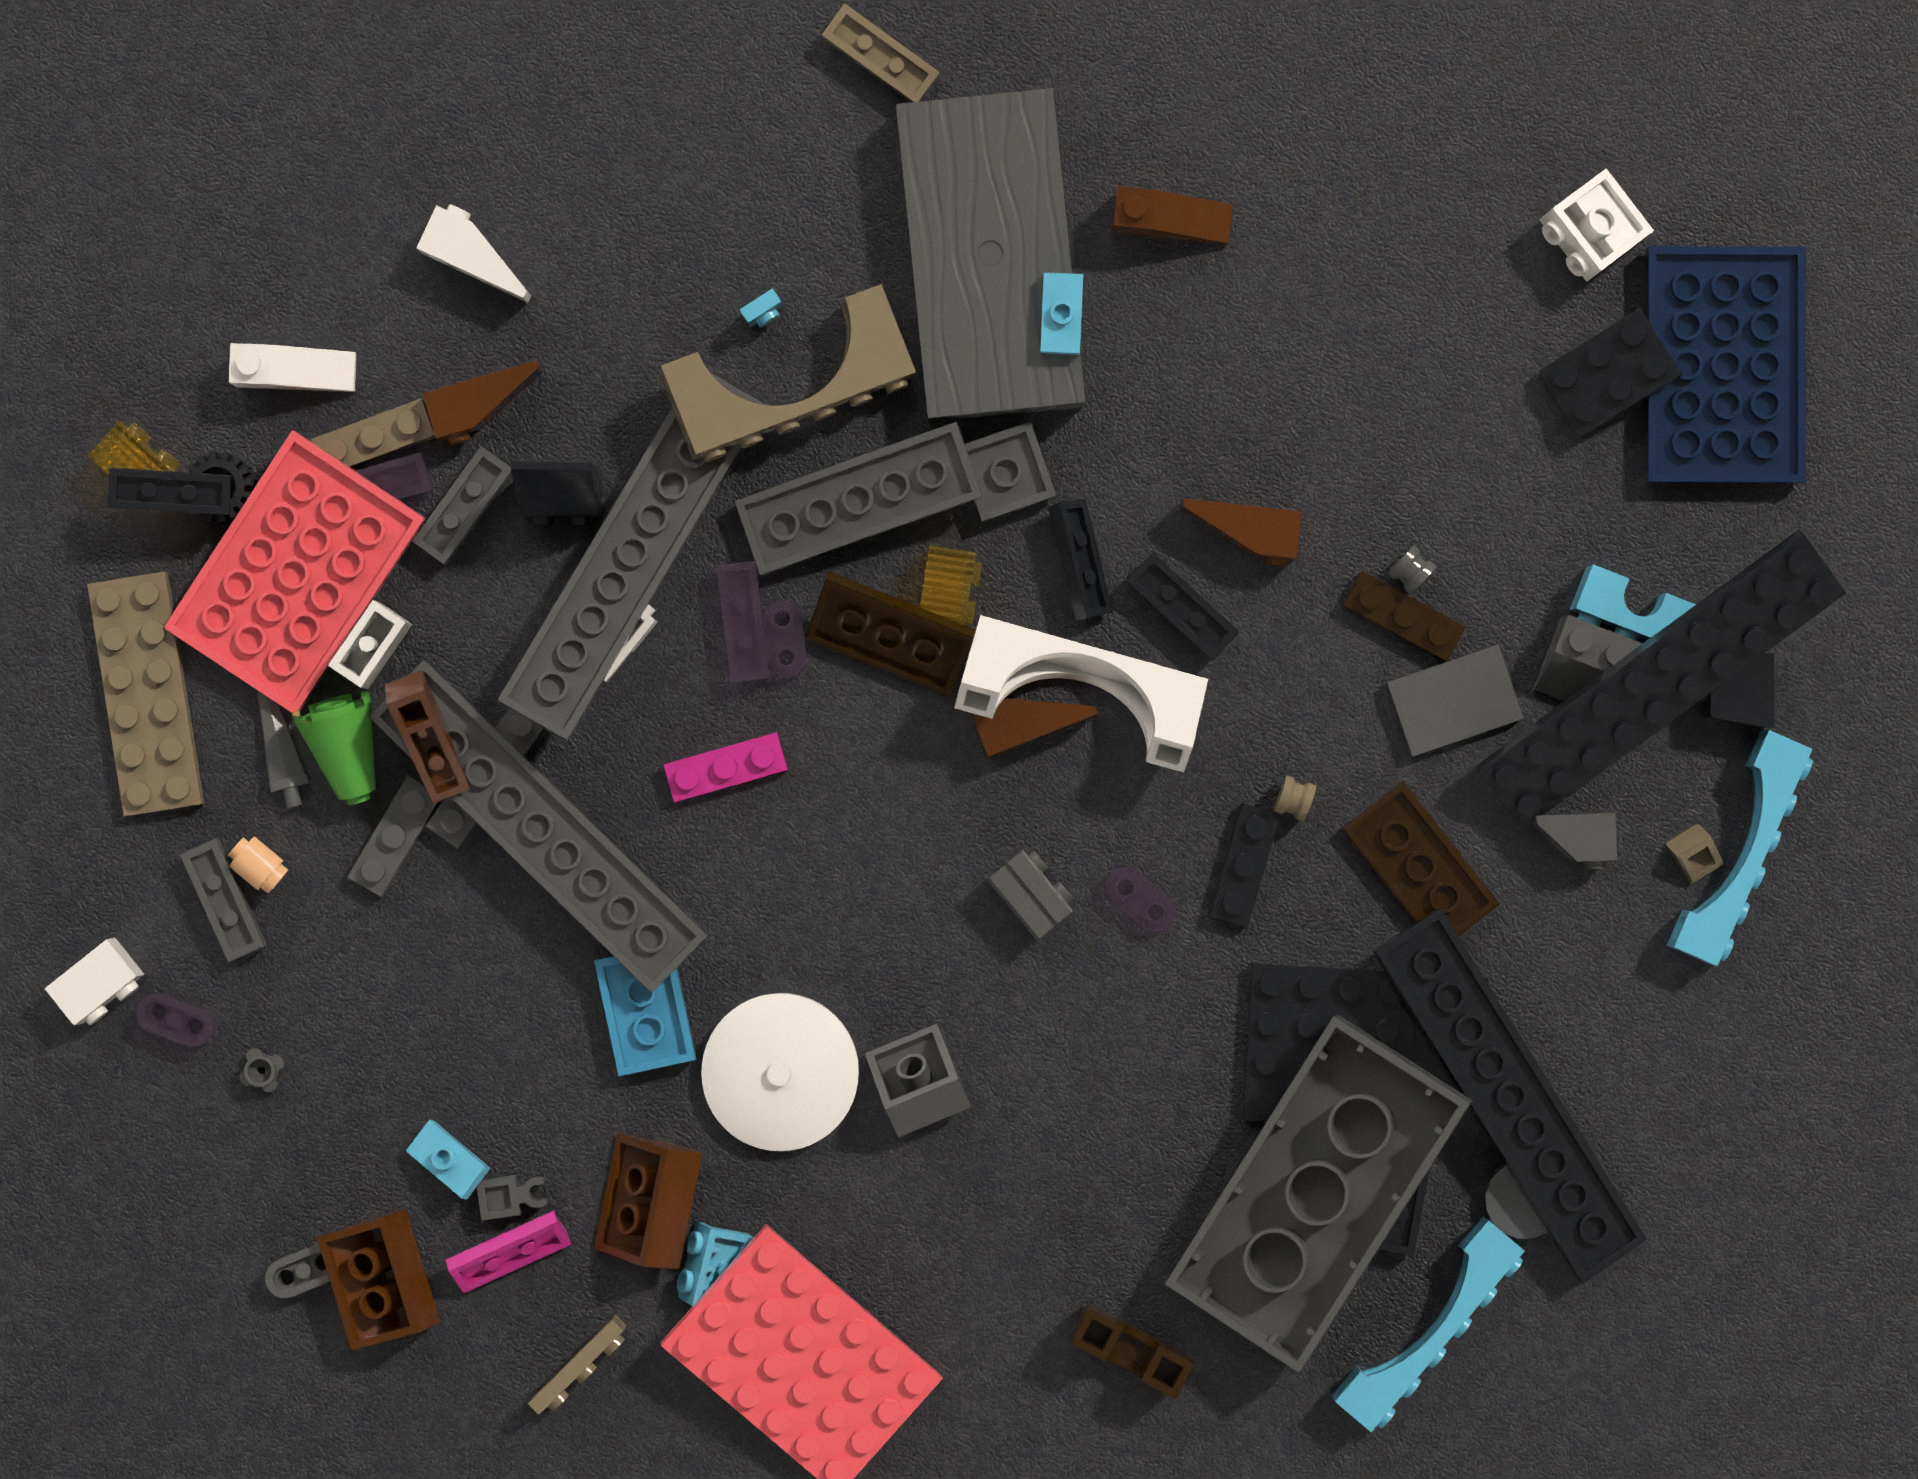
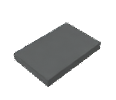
[1386,645,1524,757]

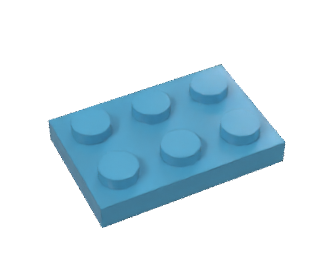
[594,956,697,1076]

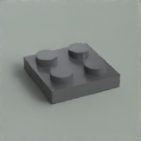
[965,421,1056,522]

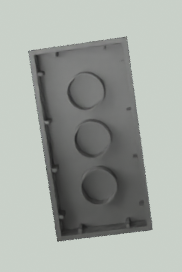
[896,88,1085,423]
[1165,1015,1473,1373]

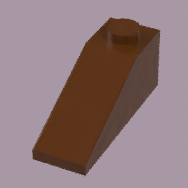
[1112,186,1233,244]
[423,360,543,446]
[1181,498,1302,567]
[385,670,470,803]
[971,698,1098,757]

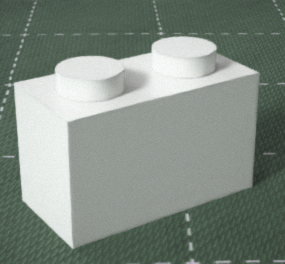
[328,600,412,689]
[45,938,145,1026]

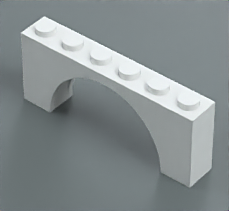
[954,615,1208,773]

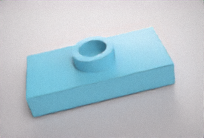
[1040,272,1083,355]
[406,1119,490,1200]

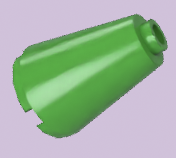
[292,692,376,805]

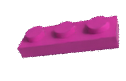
[663,732,788,802]
[446,1211,571,1293]

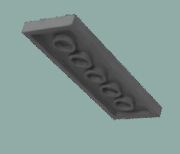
[735,422,983,576]

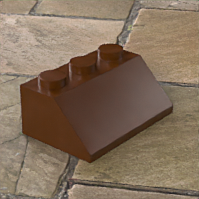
[594,1133,703,1269]
[317,1208,440,1351]

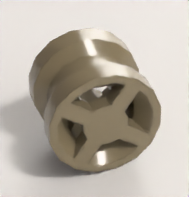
[1273,775,1316,822]

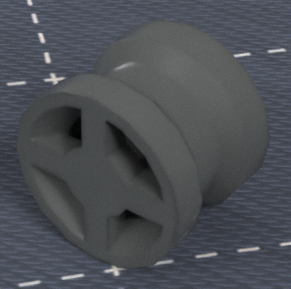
[1387,545,1437,595]

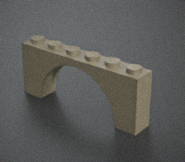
[658,284,916,462]

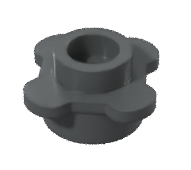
[240,1048,284,1092]

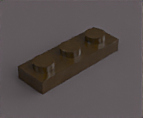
[1342,571,1466,662]

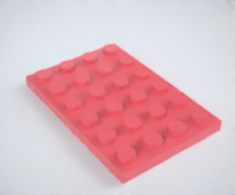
[164,431,426,713]
[661,1224,943,1479]

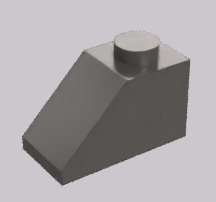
[1531,813,1617,869]

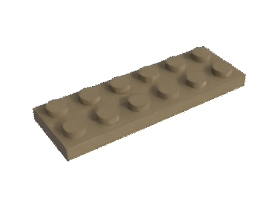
[87,572,204,816]

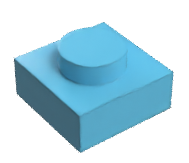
[740,288,783,328]

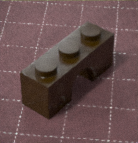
[1069,1302,1195,1399]

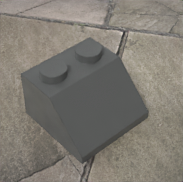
[1533,615,1642,702]
[865,1024,971,1138]

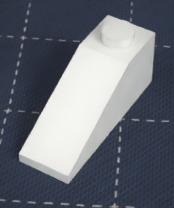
[417,204,531,303]
[229,343,356,392]

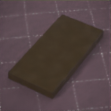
[805,571,976,696]
[1340,781,1500,937]

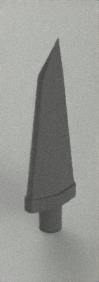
[257,690,309,809]

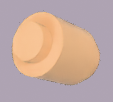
[228,837,288,893]

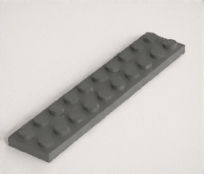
[497,373,766,742]
[369,660,708,993]

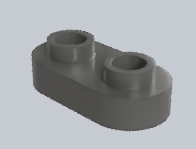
[265,1243,330,1298]

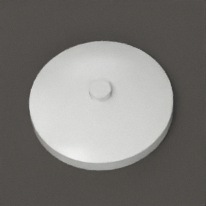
[701,993,859,1151]

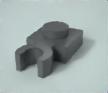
[477,1174,548,1221]

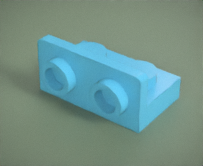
[677,1221,753,1306]

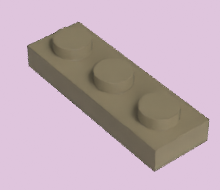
[822,3,940,102]
[311,398,435,468]
[528,1315,627,1415]

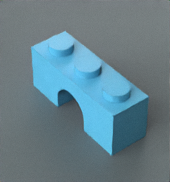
[1570,564,1696,641]

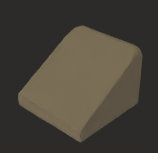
[1666,824,1724,884]

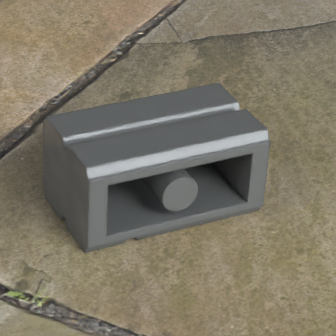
[987,849,1074,940]

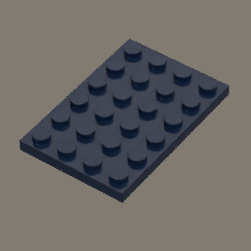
[1646,246,1806,484]

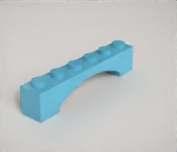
[1667,730,1813,966]
[1331,1216,1525,1432]

